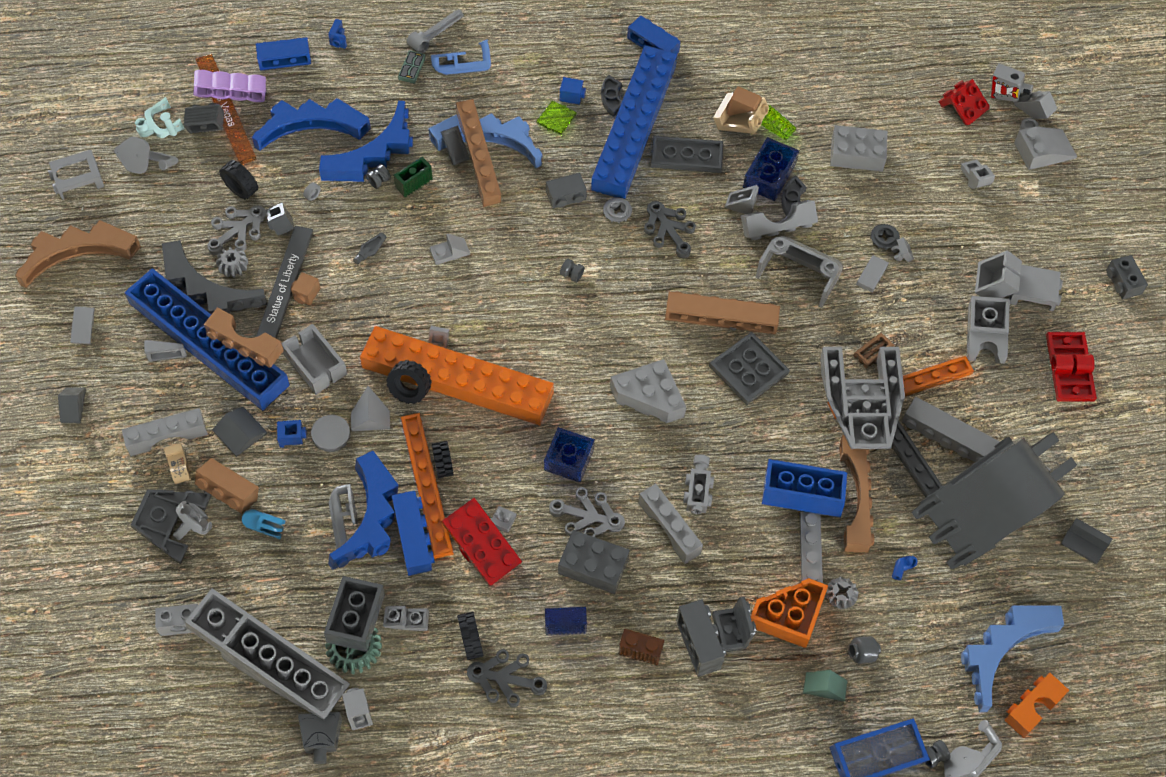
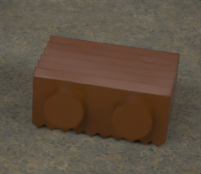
[618,628,664,666]

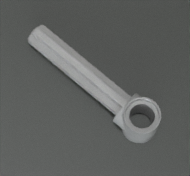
[407,9,464,54]

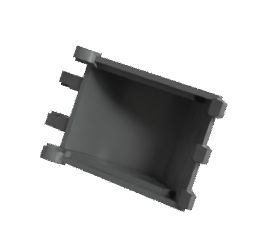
[911,432,1077,569]

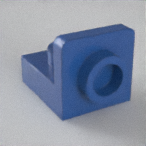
[328,19,347,49]

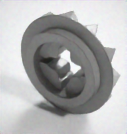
[603,198,632,224]
[826,577,859,609]

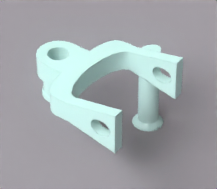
[135,97,185,138]

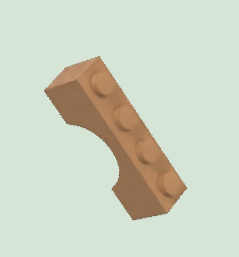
[204,307,284,368]

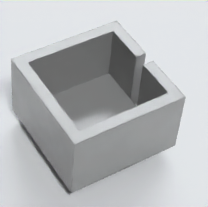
[975,250,1022,298]

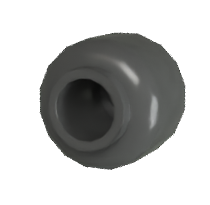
[848,636,881,664]

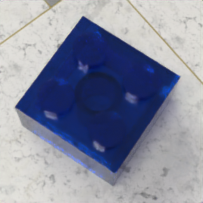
[544,427,595,483]

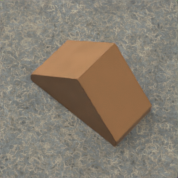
[727,86,762,116]

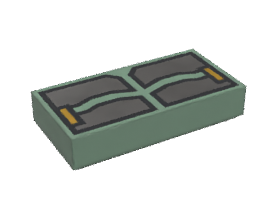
[398,50,426,84]

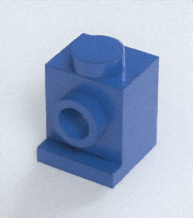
[277,420,307,448]

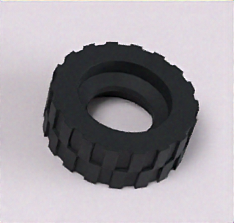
[219,160,259,200]
[386,360,432,404]
[457,611,484,660]

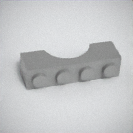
[741,200,818,240]
[122,408,208,456]
[638,483,703,564]

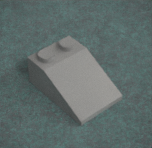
[1014,126,1077,170]

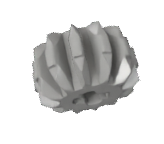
[216,247,248,279]

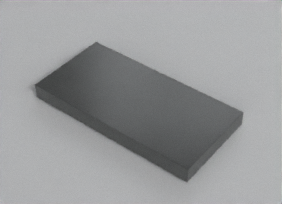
[651,136,723,173]

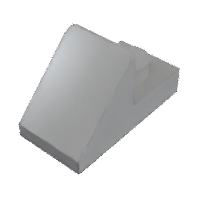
[430,234,470,265]

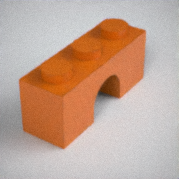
[1004,673,1069,738]

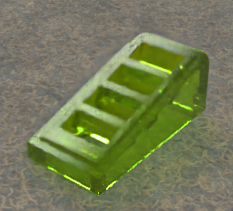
[761,105,796,140]

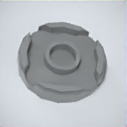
[311,415,351,452]

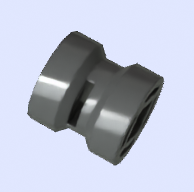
[366,164,391,189]
[560,258,585,283]
[925,740,951,769]

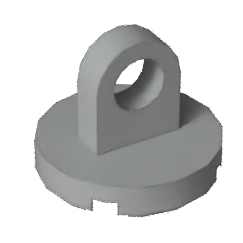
[173,501,212,540]

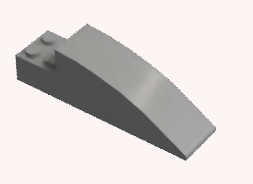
[185,588,350,720]

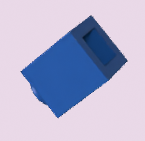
[560,77,586,105]

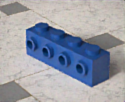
[392,490,435,576]

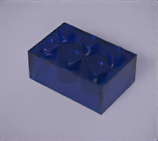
[743,137,800,201]

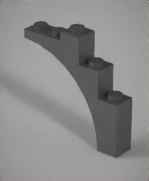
[162,240,267,315]

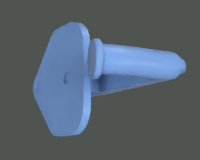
[431,39,491,75]

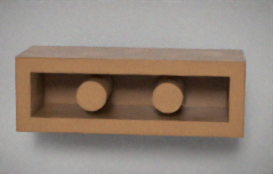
[195,458,259,514]

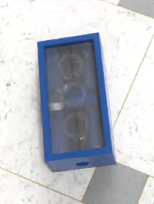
[829,718,930,777]

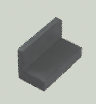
[1061,518,1113,564]

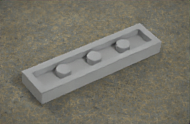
[799,511,823,583]

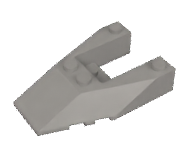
[820,347,905,449]

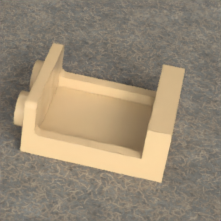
[713,93,769,134]

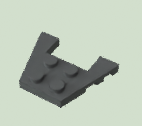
[131,489,212,564]

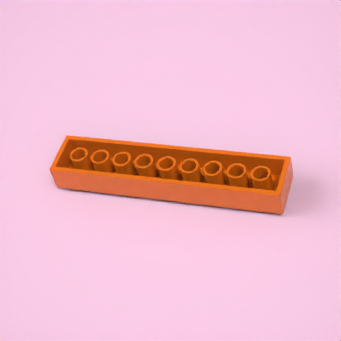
[360,326,554,426]

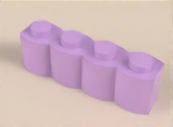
[193,70,266,102]

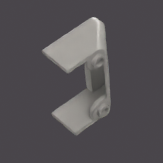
[756,236,843,308]

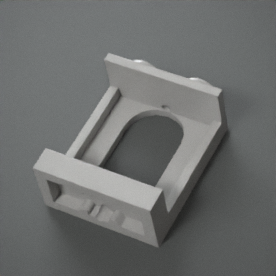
[48,149,104,200]

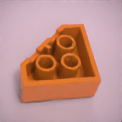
[750,578,828,648]

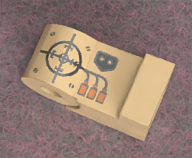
[164,443,191,485]

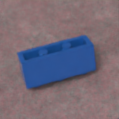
[627,15,680,54]
[256,37,311,70]

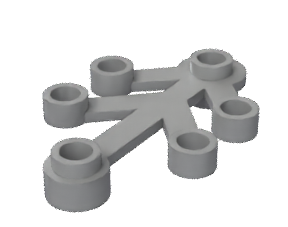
[207,205,267,255]
[549,487,625,538]

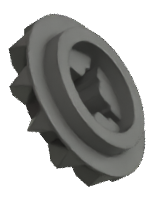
[870,224,900,250]

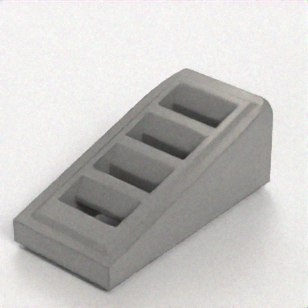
[144,340,187,362]

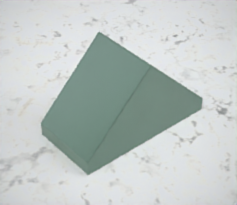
[803,670,848,701]

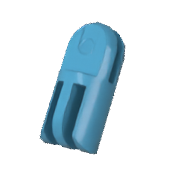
[242,509,286,539]

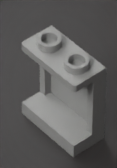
[1009,265,1063,311]

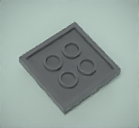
[709,332,790,405]

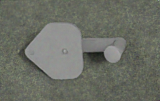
[114,136,179,174]
[329,484,358,549]
[944,720,1002,777]

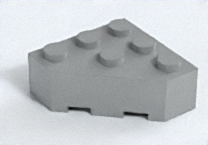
[610,359,686,423]

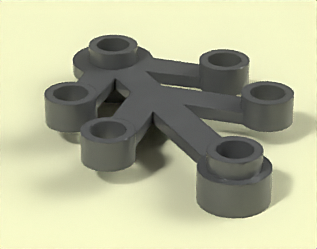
[644,201,696,258]
[467,649,547,708]

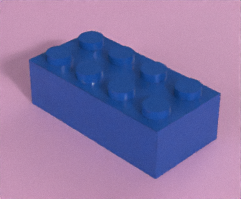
[762,459,847,518]

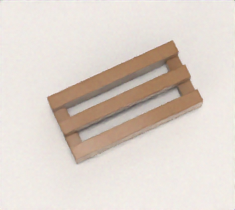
[853,333,894,369]

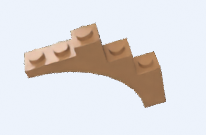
[15,220,141,288]

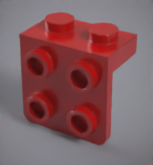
[938,79,990,125]

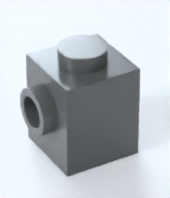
[266,203,294,236]

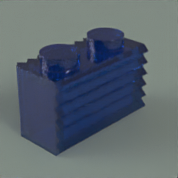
[545,606,587,636]

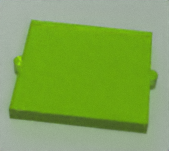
[536,101,577,135]

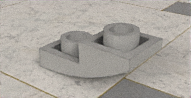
[70,307,95,345]
[383,606,430,631]

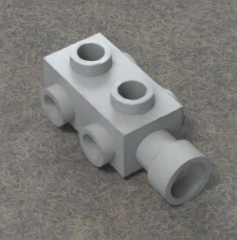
[683,455,714,514]

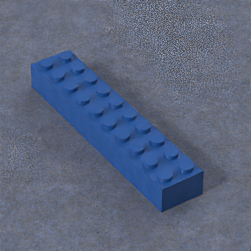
[591,45,677,199]
[124,268,290,411]

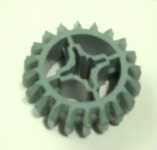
[325,628,382,675]

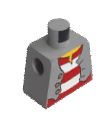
[991,63,1033,102]

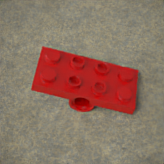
[1046,332,1097,402]
[441,498,522,587]

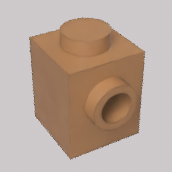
[291,272,321,306]

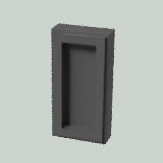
[441,126,470,165]

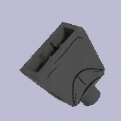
[298,712,342,764]

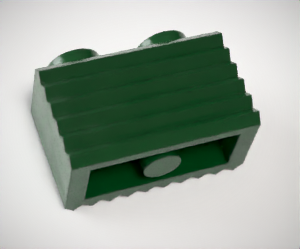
[393,157,433,197]

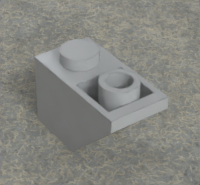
[1013,91,1058,119]

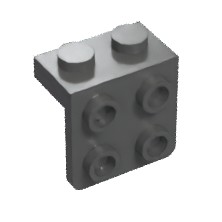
[712,596,756,652]

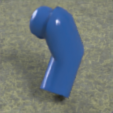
[892,556,918,580]

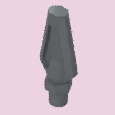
[353,232,387,265]

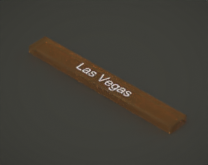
[195,54,257,165]

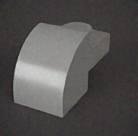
[961,159,995,189]

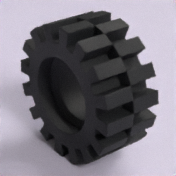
[432,441,454,478]

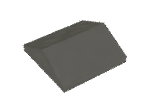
[212,407,267,457]

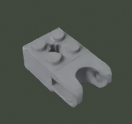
[967,296,1010,364]

